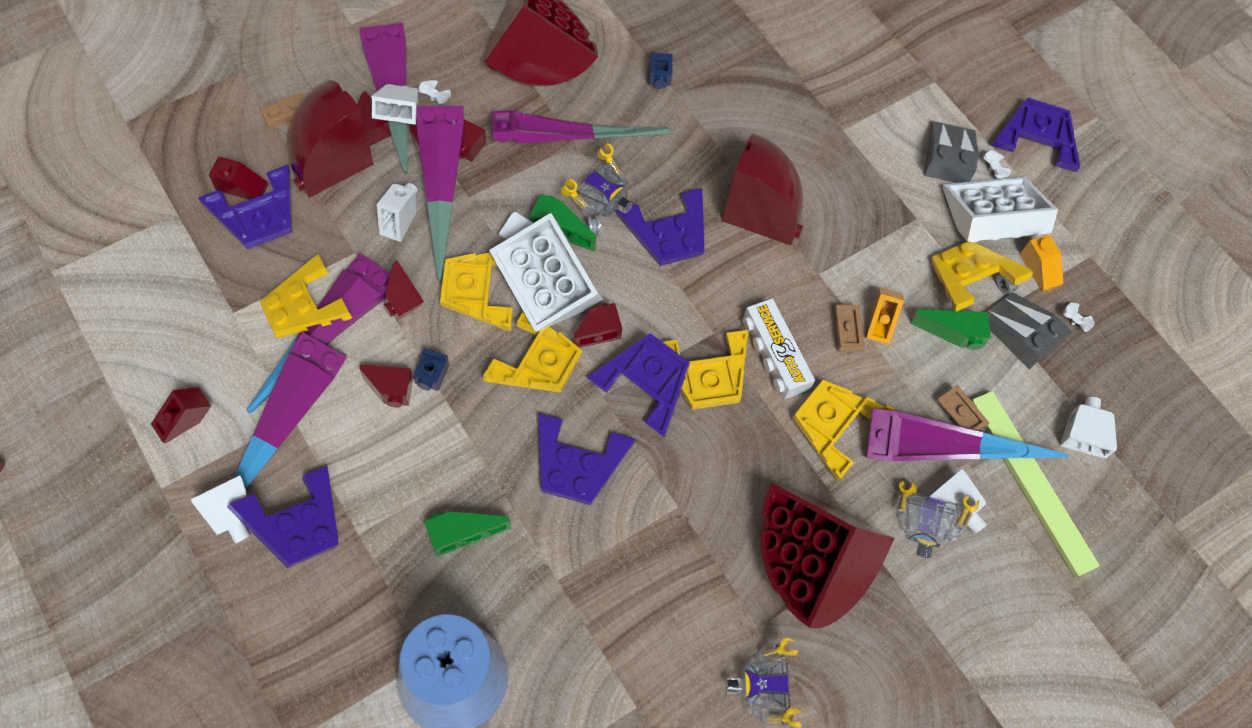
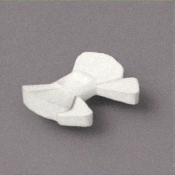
[418,80,451,104]
[983,151,1011,179]
[1063,302,1095,332]

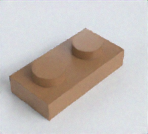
[259,93,304,130]
[834,305,865,352]
[937,385,989,431]

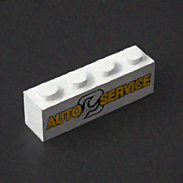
[743,298,815,400]

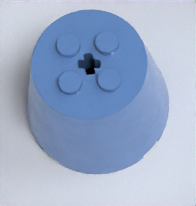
[397,614,508,728]

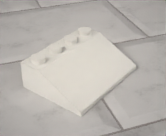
[943,177,1058,242]
[489,213,603,332]

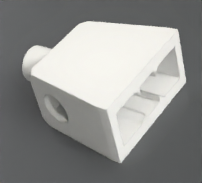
[372,84,418,124]
[377,183,418,242]
[1060,397,1117,459]
[922,469,987,534]
[191,476,250,543]

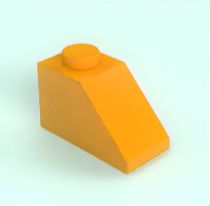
[1020,234,1063,292]
[866,287,904,344]

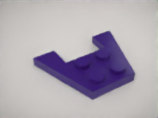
[992,98,1080,172]
[198,165,293,249]
[616,188,705,266]
[586,333,691,437]
[538,413,635,505]
[227,466,339,568]

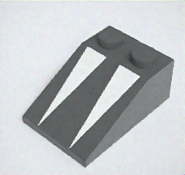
[924,121,979,183]
[987,292,1072,370]

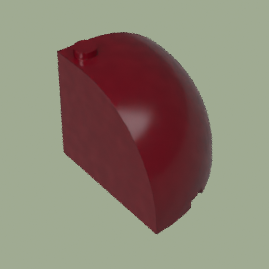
[484,0,598,86]
[287,80,374,198]
[722,134,803,246]
[760,482,895,629]

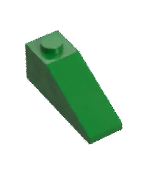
[530,194,597,252]
[910,309,991,350]
[424,512,511,557]

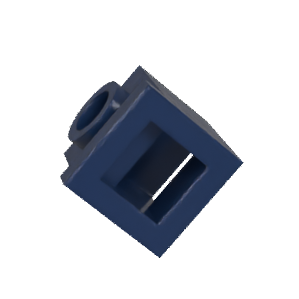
[649,52,673,89]
[413,348,449,391]

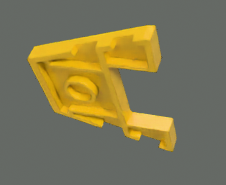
[931,242,1033,312]
[440,251,513,331]
[259,255,352,338]
[483,311,582,393]
[663,330,748,410]
[793,380,895,481]

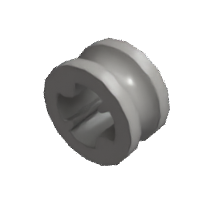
[587,215,602,236]
[996,274,1020,294]

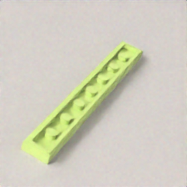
[972,391,1100,578]

